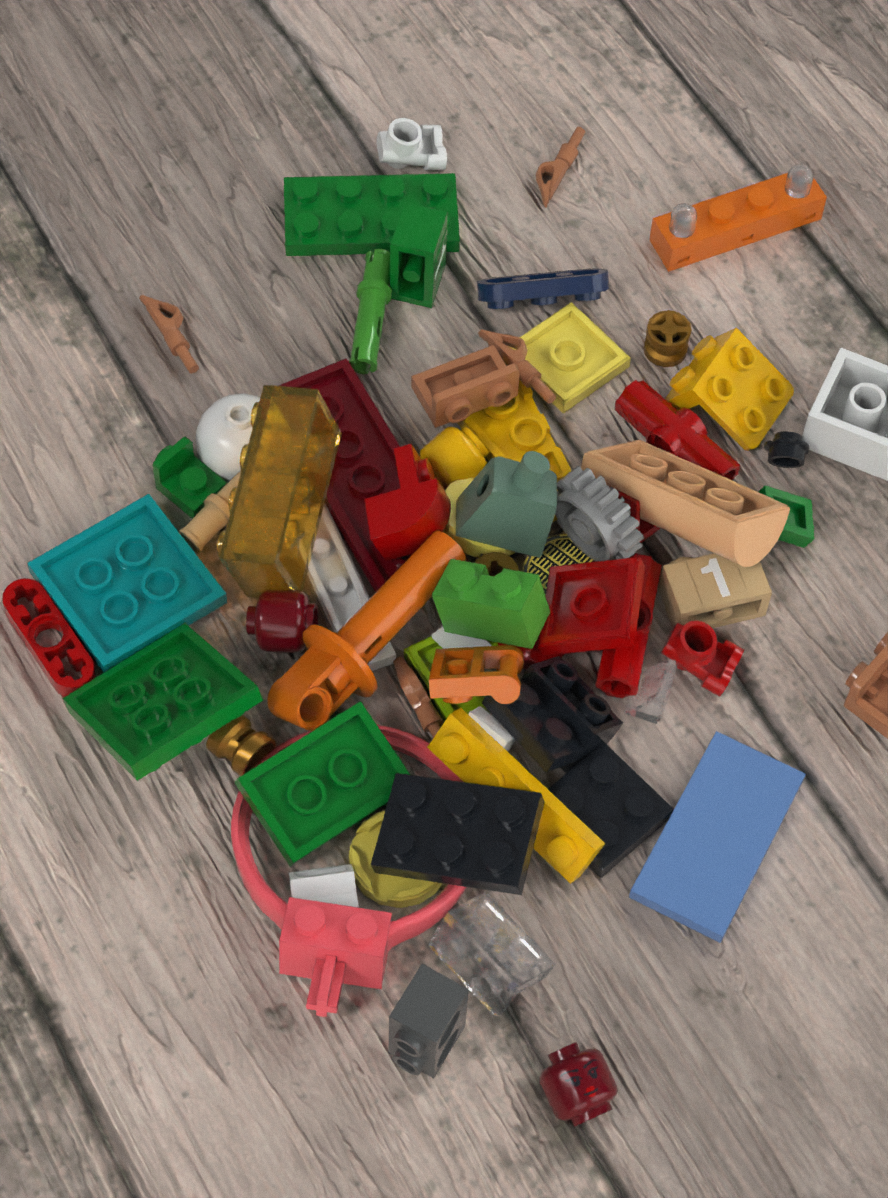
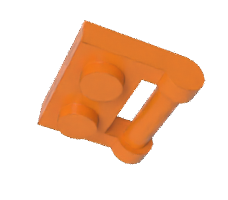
[429,645,524,704]

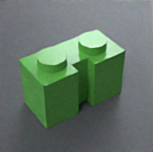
[432,559,550,649]

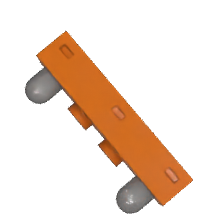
[649,164,827,272]

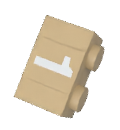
[658,553,772,629]

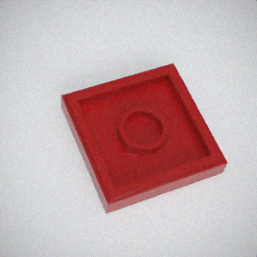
[537,557,645,656]

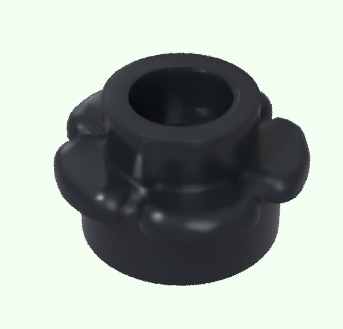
[764,431,810,468]

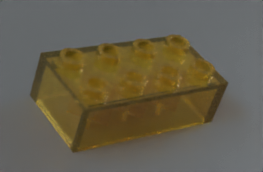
[217,385,342,598]

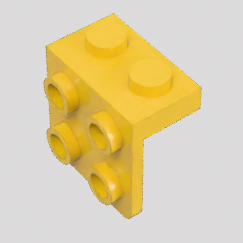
[665,327,794,451]

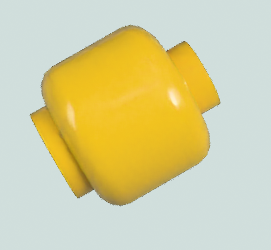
[420,426,489,490]

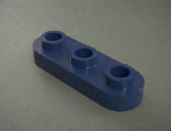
[477,268,609,309]

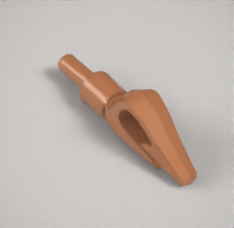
[535,127,586,208]
[139,295,199,374]
[478,329,556,404]
[393,657,443,738]

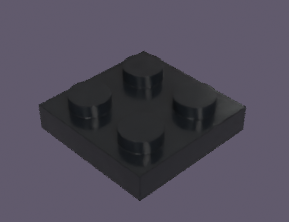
[548,742,674,878]

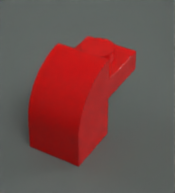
[364,443,451,561]

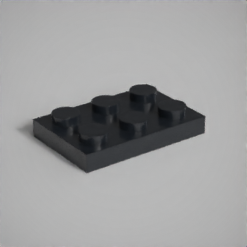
[370,773,545,895]

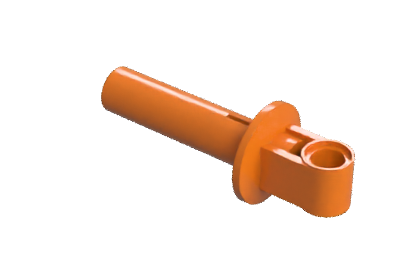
[267,531,466,731]

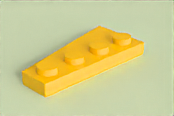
[457,380,571,522]

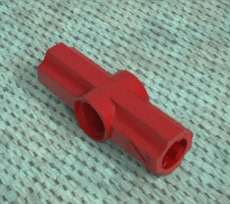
[614,380,740,481]
[595,553,662,699]

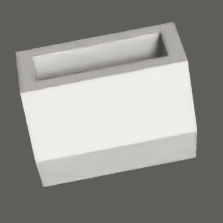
[288,864,359,908]

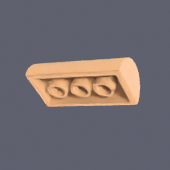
[581,440,790,567]

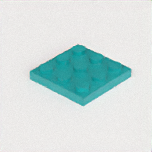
[27,494,227,673]

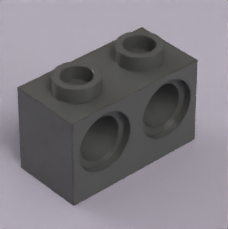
[388,964,469,1079]

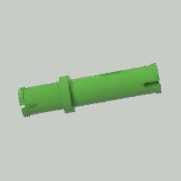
[349,249,392,374]

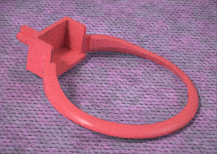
[231,724,466,1017]

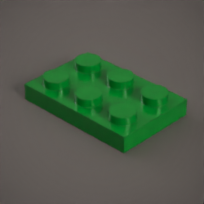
[235,701,410,867]

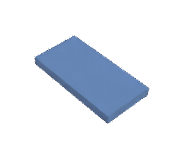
[629,731,806,943]

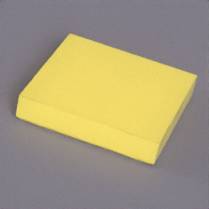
[508,302,631,413]

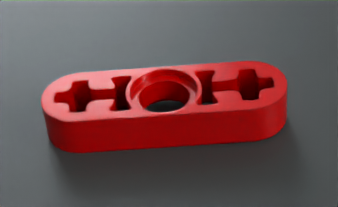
[2,578,96,697]

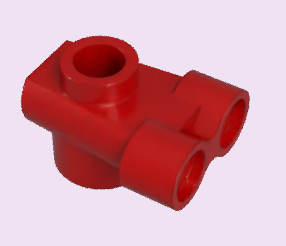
[660,621,745,697]

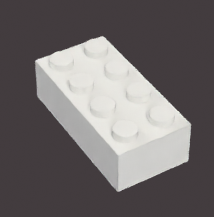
[802,348,888,481]

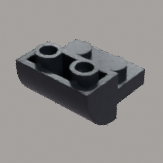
[482,656,623,773]

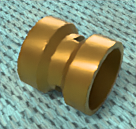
[206,715,276,776]

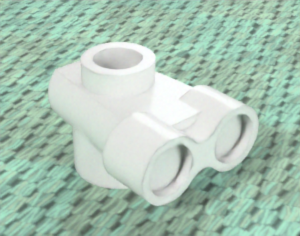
[376,118,447,171]

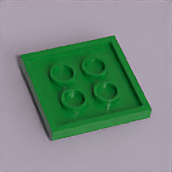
[62,623,263,781]

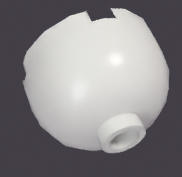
[196,393,288,483]

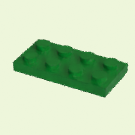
[284,173,460,256]

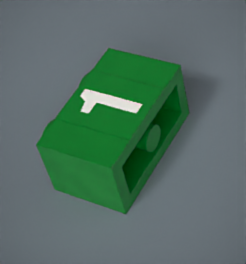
[390,203,448,308]

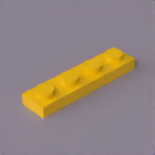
[427,708,605,884]

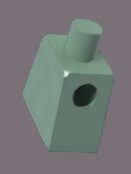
[455,451,557,558]

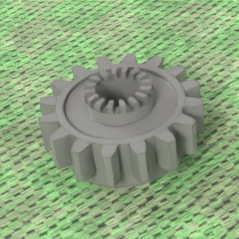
[555,466,644,561]

